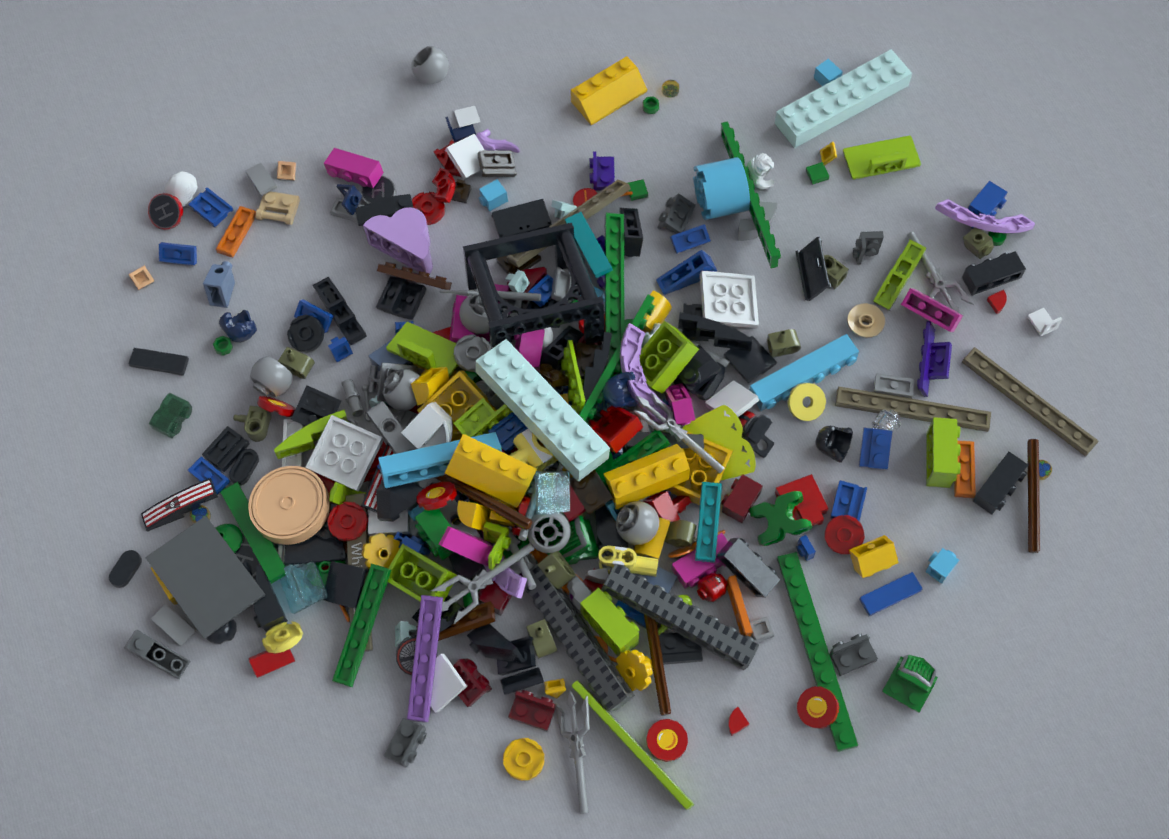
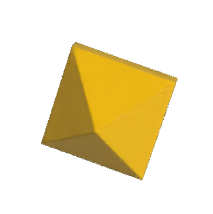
[820,141,837,166]
[544,678,566,699]

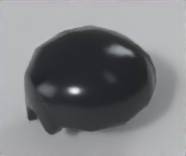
[206,619,237,644]

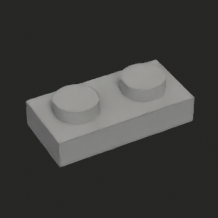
[873,373,915,399]

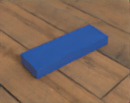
[859,572,923,616]

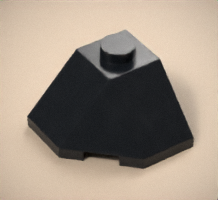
[376,479,424,522]

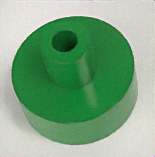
[988,231,1007,246]

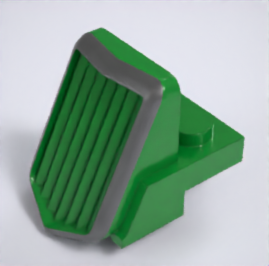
[545,515,599,565]
[882,655,938,713]

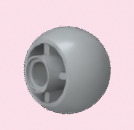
[411,46,449,85]
[459,293,489,334]
[250,356,292,397]
[383,369,420,411]
[616,501,659,545]
[527,509,571,553]

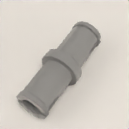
[341,379,364,417]

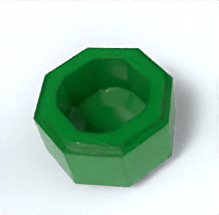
[643,96,659,114]
[213,336,233,356]

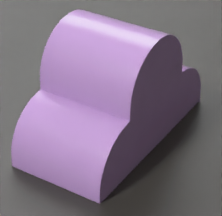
[363,208,433,274]

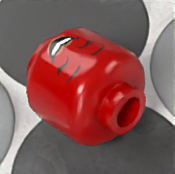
[697,572,727,602]

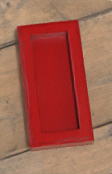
[249,649,295,678]

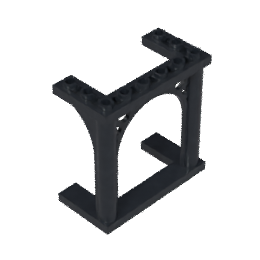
[463,223,604,349]

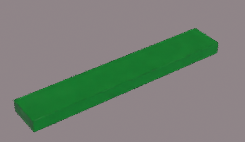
[220,482,289,584]
[332,563,392,687]

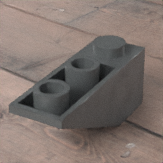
[124,630,191,679]

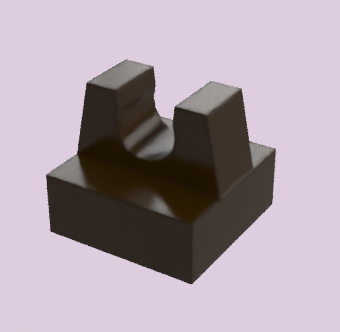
[451,179,471,203]

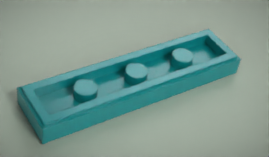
[565,212,613,278]
[695,482,722,563]

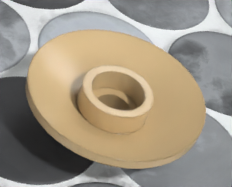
[847,303,885,338]

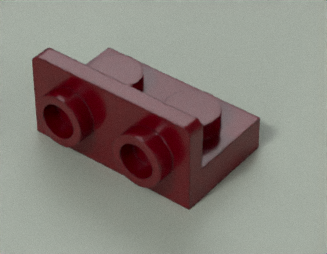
[453,658,492,707]
[508,690,556,732]

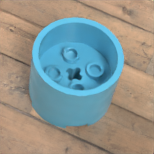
[693,157,750,220]

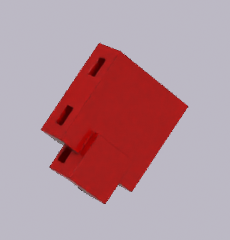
[589,406,643,453]
[775,474,828,526]

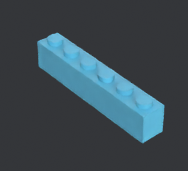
[749,334,859,411]
[378,432,502,488]

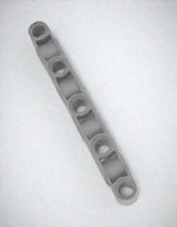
[366,401,481,538]

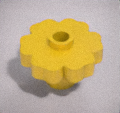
[361,533,400,569]
[616,649,653,691]

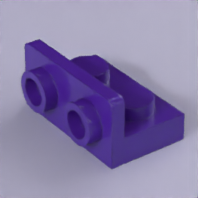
[589,151,615,191]

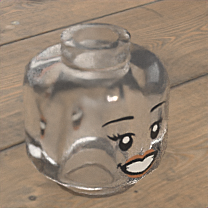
[872,409,901,436]

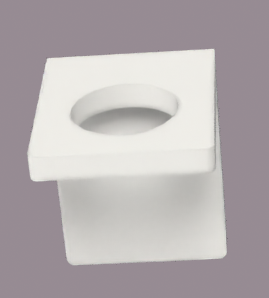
[1028,308,1062,336]

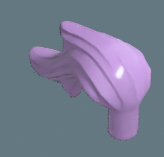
[476,129,520,153]

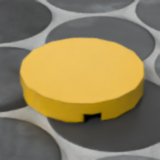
[503,738,545,781]

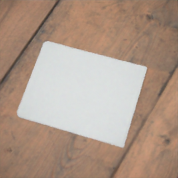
[454,106,481,127]

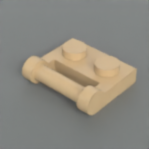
[256,191,300,225]

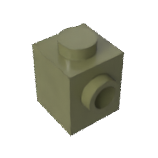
[963,228,994,259]

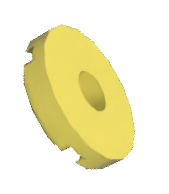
[787,383,826,421]
[262,622,303,653]

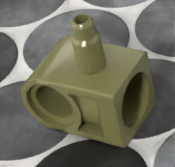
[824,255,849,289]
[766,329,801,357]
[278,347,315,379]
[233,405,272,442]
[664,520,697,548]
[538,551,575,589]
[526,619,557,659]

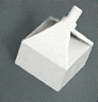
[401,402,453,449]

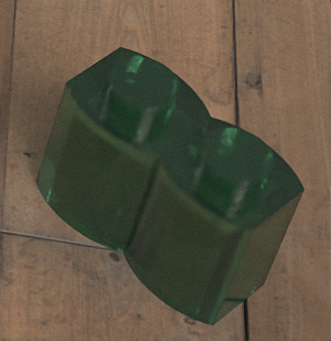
[149,393,192,438]

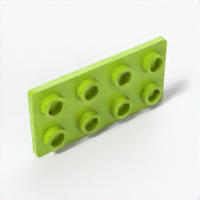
[843,135,921,180]
[386,322,458,377]
[561,340,585,415]
[453,398,512,437]

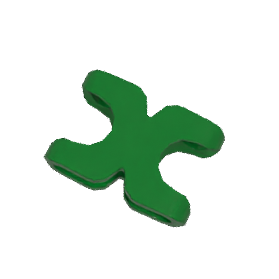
[749,491,812,546]

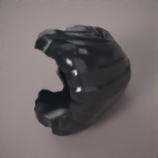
[815,425,853,463]

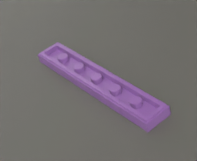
[407,595,443,722]

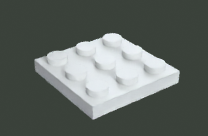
[700,271,759,328]
[305,415,384,491]

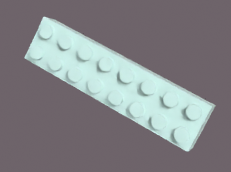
[775,49,912,148]
[476,339,610,482]

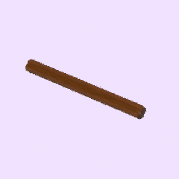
[1027,439,1040,553]
[434,474,533,530]
[644,615,671,715]

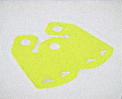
[682,405,756,481]

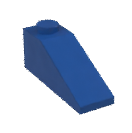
[656,250,717,295]

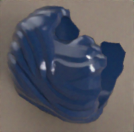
[219,310,257,342]
[603,372,637,408]

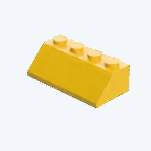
[571,56,647,125]
[444,434,537,508]
[604,444,690,510]

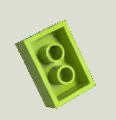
[640,321,699,394]
[926,417,961,488]
[388,544,457,602]
[580,588,639,657]

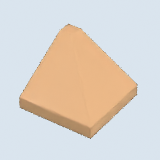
[277,161,296,180]
[129,265,154,290]

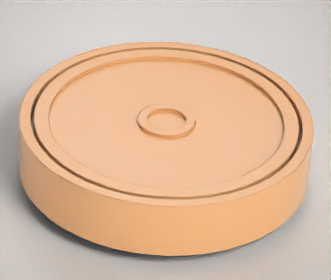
[248,466,330,545]

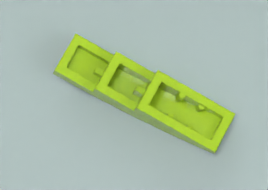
[873,239,926,310]
[274,410,348,460]

